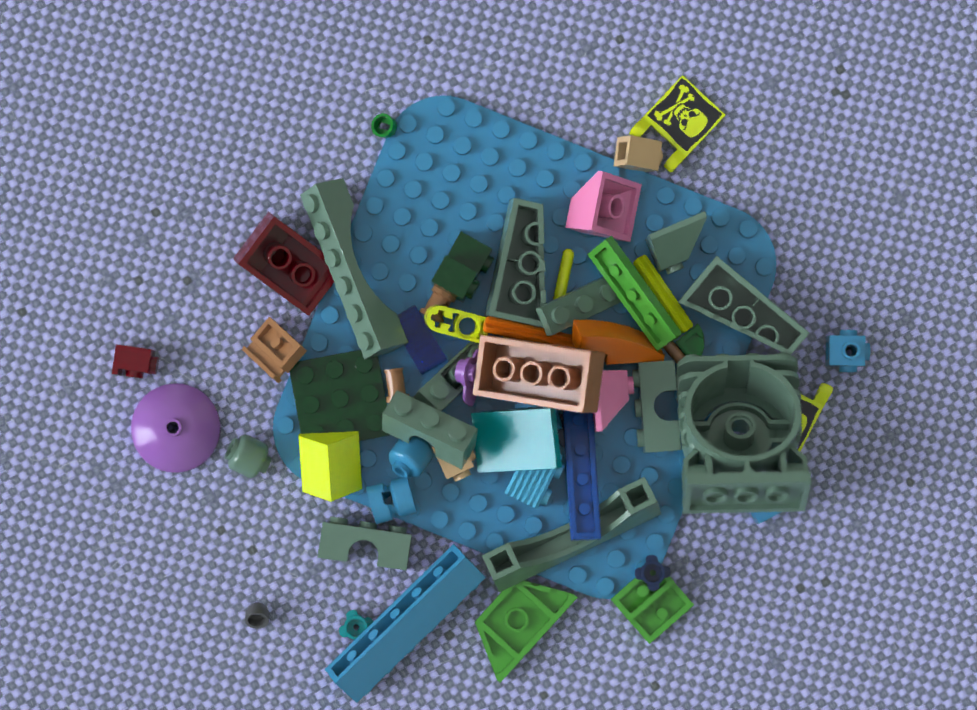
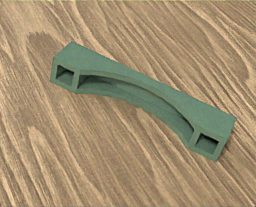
[300,178,408,359]
[482,477,661,592]

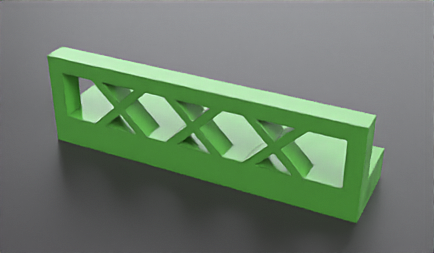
[587,236,682,351]

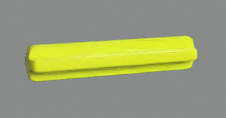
[633,255,693,333]

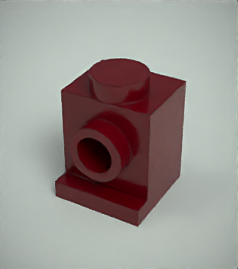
[112,344,159,379]

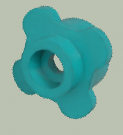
[339,610,373,640]

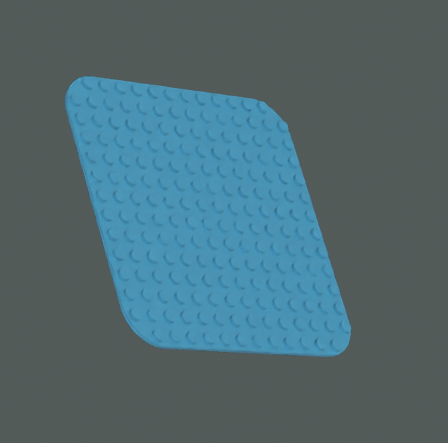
[273,96,777,599]

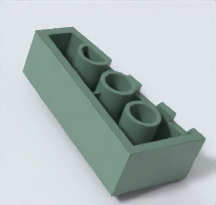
[484,198,546,328]
[678,256,809,355]

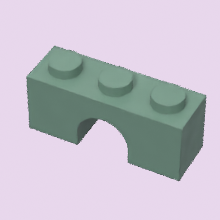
[632,360,681,453]
[382,390,478,469]
[317,516,412,570]

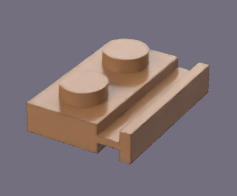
[242,317,307,383]

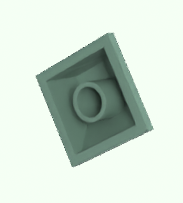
[645,211,707,275]

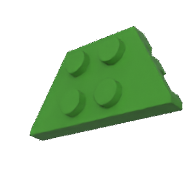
[475,580,578,683]

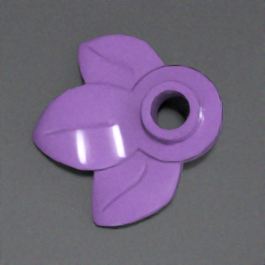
[455,348,479,407]

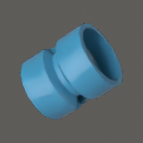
[366,477,417,524]

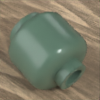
[225,434,271,478]

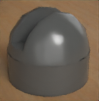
[245,602,269,629]

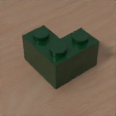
[431,232,494,303]

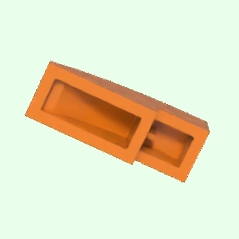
[571,320,665,365]

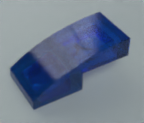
[398,305,447,375]

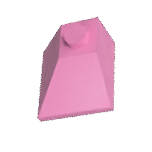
[565,171,642,242]
[593,370,634,432]

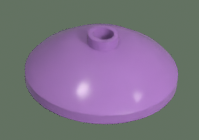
[131,383,221,472]

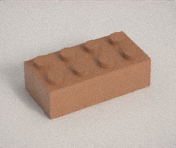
[472,335,605,413]

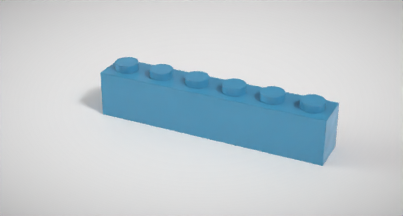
[325,544,486,703]

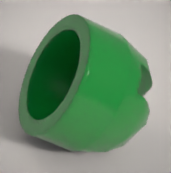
[371,114,397,138]

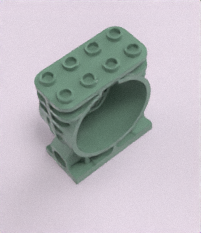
[676,352,812,514]

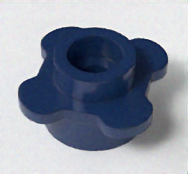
[635,555,671,591]

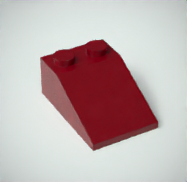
[233,212,334,316]

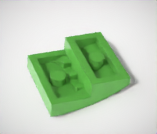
[610,570,694,644]

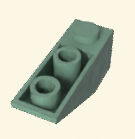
[413,341,479,411]

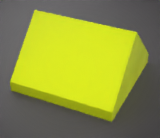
[299,431,362,502]

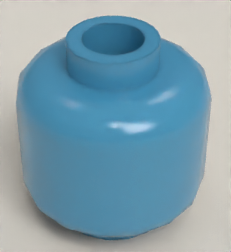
[388,436,433,478]

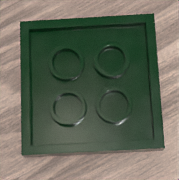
[289,350,390,441]

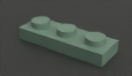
[536,277,621,336]

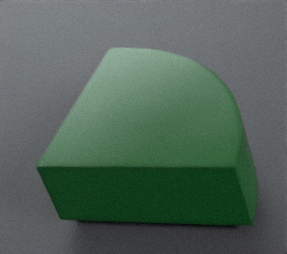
[675,323,704,356]

